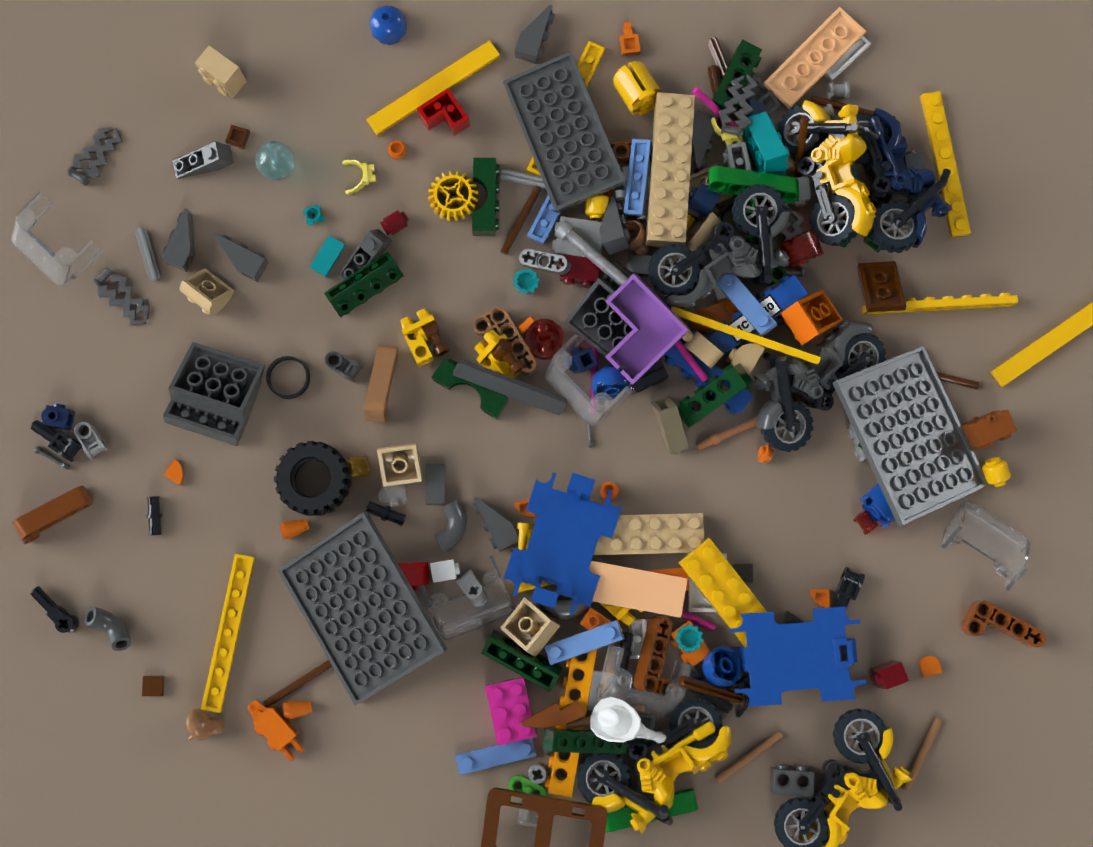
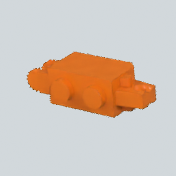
[247,699,304,761]

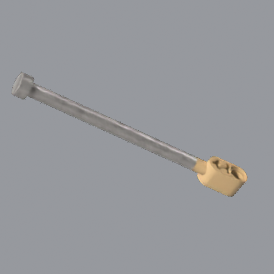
[555,220,724,369]

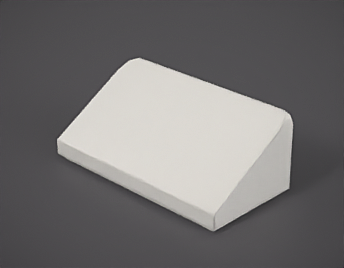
[629,619,649,659]

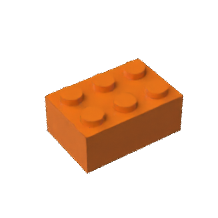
[781,290,843,346]

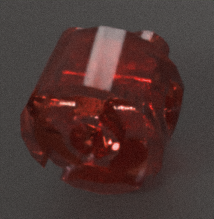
[778,229,824,269]
[526,319,564,360]

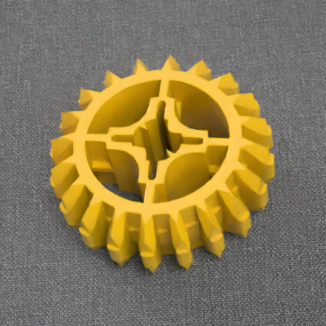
[428,171,479,222]

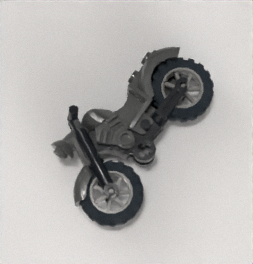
[647,184,790,310]
[754,319,886,452]

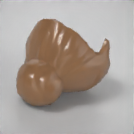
[625,220,650,255]
[186,709,224,741]

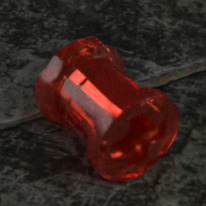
[853,510,879,535]

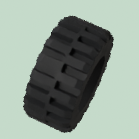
[274,441,352,516]

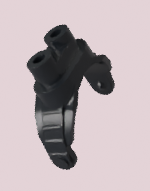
[732,675,750,717]

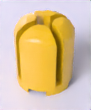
[613,61,663,116]

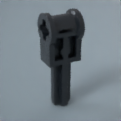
[31,420,83,462]
[835,567,865,609]
[30,586,79,633]
[687,667,733,714]

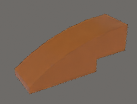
[519,701,585,728]

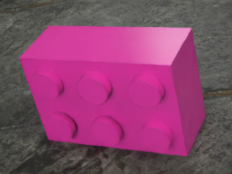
[485,677,537,746]

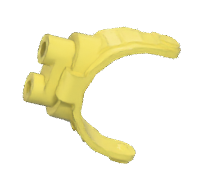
[711,109,744,146]
[342,160,376,195]

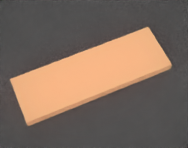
[763,7,867,108]
[566,561,687,618]

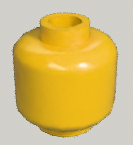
[585,193,609,220]
[982,457,1011,487]

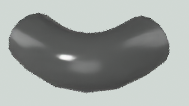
[434,500,467,552]
[538,590,593,620]
[84,607,131,651]

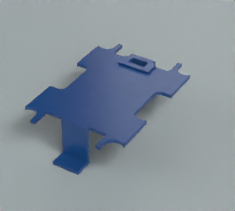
[503,472,622,615]
[728,606,866,707]

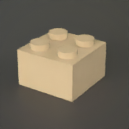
[195,46,247,98]
[500,597,560,657]

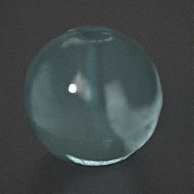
[255,141,295,181]

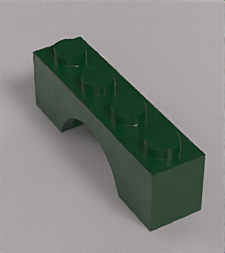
[472,158,500,236]
[431,358,509,420]

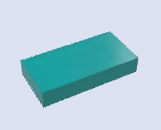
[310,236,346,278]

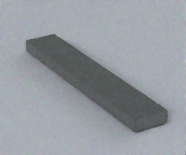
[453,358,567,415]

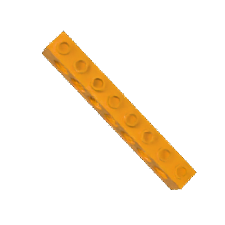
[545,634,597,798]

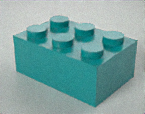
[743,111,789,176]

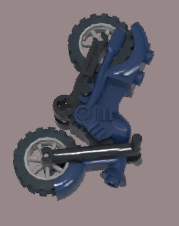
[855,108,952,253]

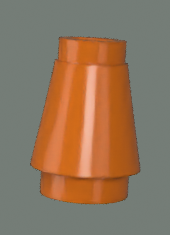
[279,519,309,540]
[283,700,312,720]

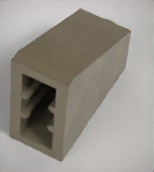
[650,396,689,454]

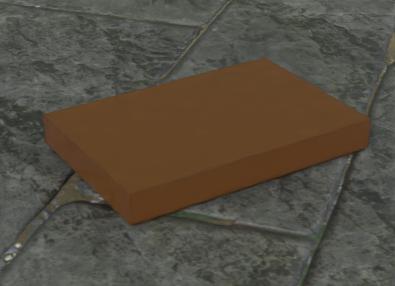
[857,261,906,312]

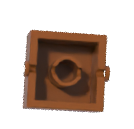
[961,409,1017,449]

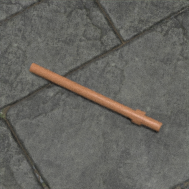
[696,398,802,451]

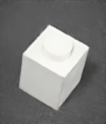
[430,559,460,583]

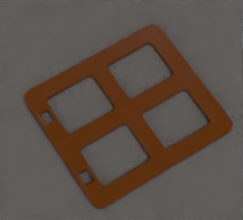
[481,787,608,847]

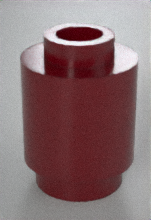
[380,210,409,236]

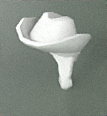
[590,697,667,744]

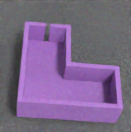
[605,273,690,385]

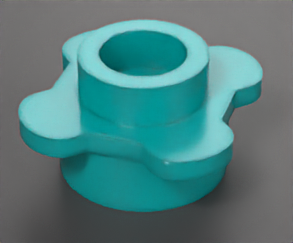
[303,205,324,226]

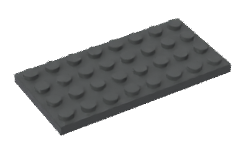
[503,51,626,213]

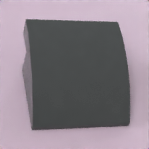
[564,261,672,370]
[163,342,265,446]

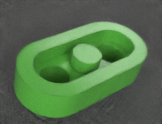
[508,775,546,799]

